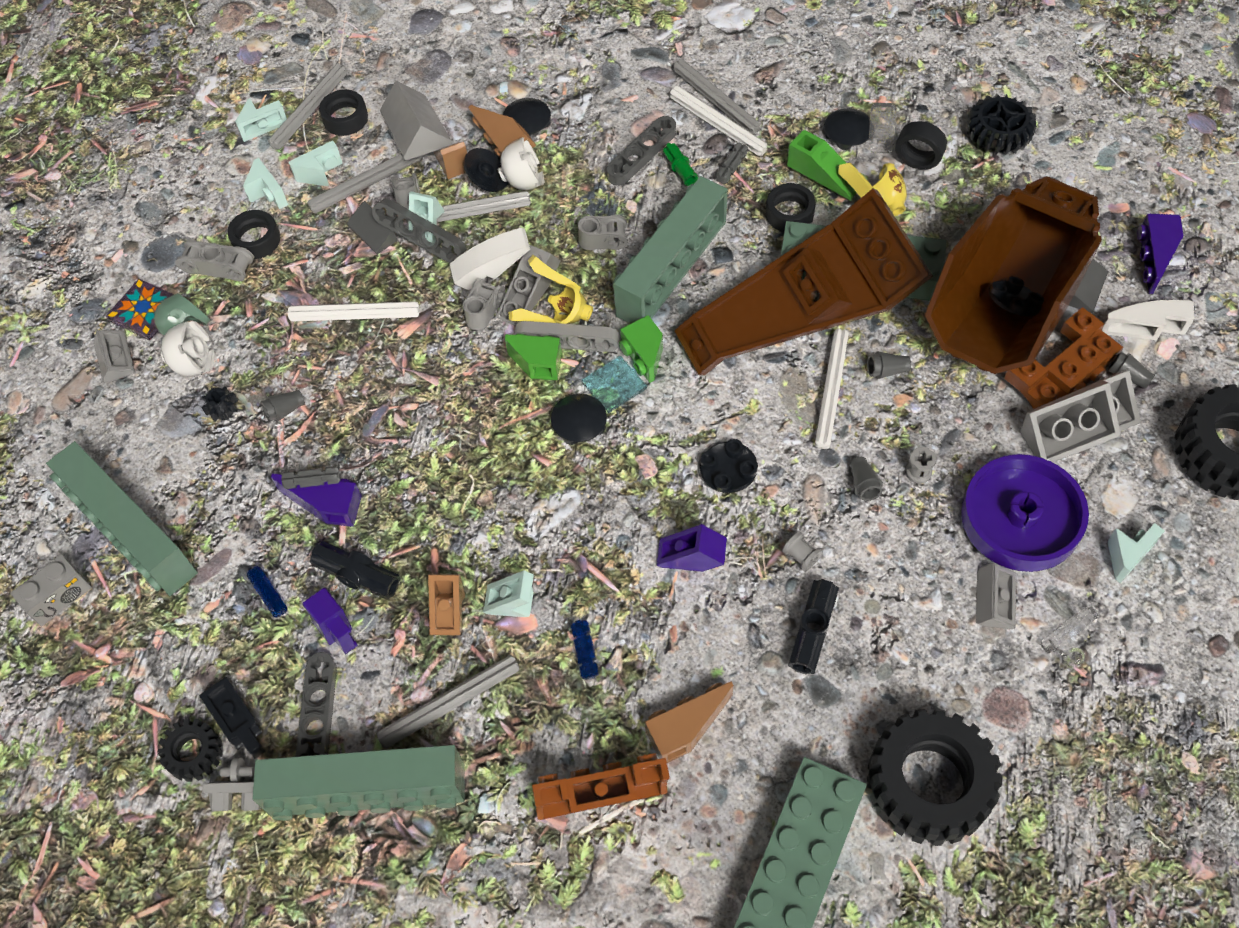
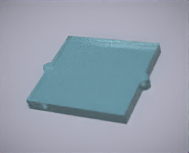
[582,356,647,414]

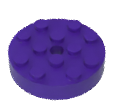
[961,454,1089,572]

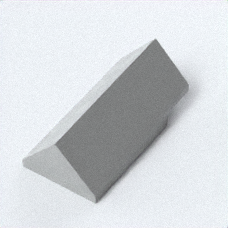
[380,81,453,161]
[1020,369,1141,462]

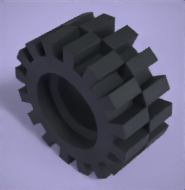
[158,719,223,782]

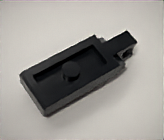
[199,677,266,759]

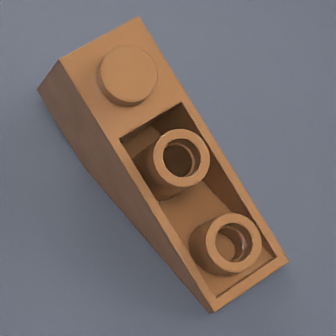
[468,105,536,158]
[645,681,734,763]

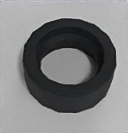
[319,89,368,136]
[895,121,947,170]
[765,183,816,232]
[227,210,281,259]

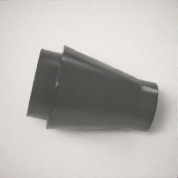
[867,351,911,379]
[1108,352,1155,389]
[260,390,305,422]
[850,457,883,501]

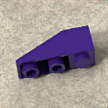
[1137,214,1184,294]
[271,474,362,527]

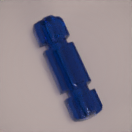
[246,566,288,618]
[571,620,599,680]

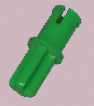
[663,143,699,186]

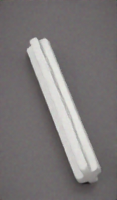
[670,86,768,156]
[288,301,420,322]
[815,328,849,449]

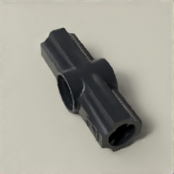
[310,541,401,600]
[788,579,839,675]

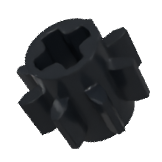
[201,386,238,422]

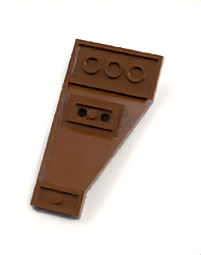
[674,188,933,376]

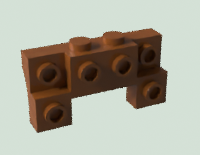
[1004,307,1124,409]
[532,753,670,820]

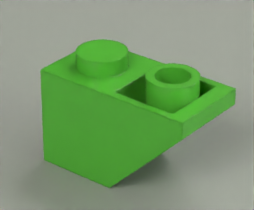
[619,315,663,383]
[505,334,562,380]

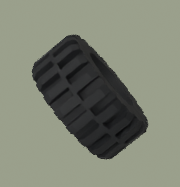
[1174,384,1239,500]
[867,709,1002,846]

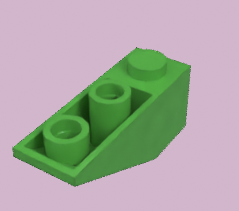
[787,130,857,200]

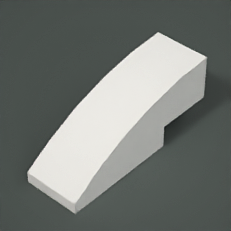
[450,228,530,291]
[1102,300,1194,341]

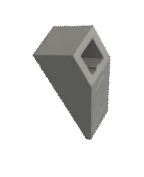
[496,245,560,326]

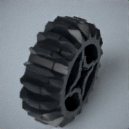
[966,93,1037,155]

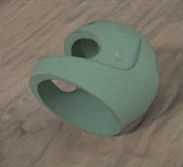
[154,293,210,336]

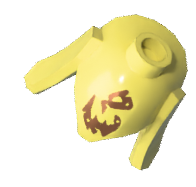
[838,163,907,216]
[508,255,593,324]

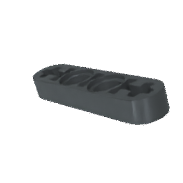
[607,116,676,186]
[372,198,466,263]
[295,652,337,757]

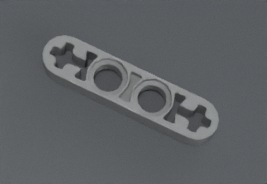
[514,321,620,352]

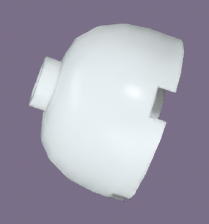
[498,137,545,190]
[161,321,215,377]

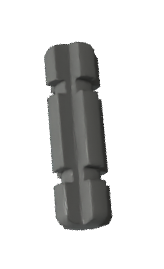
[716,142,748,184]
[282,466,341,489]

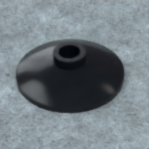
[464,148,509,192]

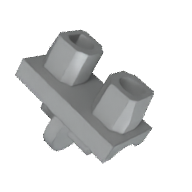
[202,757,262,811]

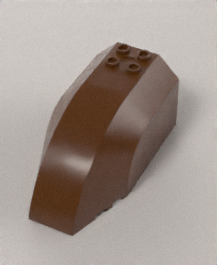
[925,176,1102,374]

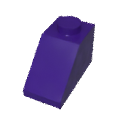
[656,524,727,572]

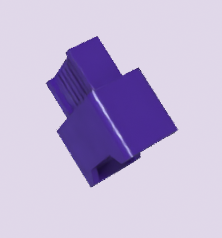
[302,588,358,655]

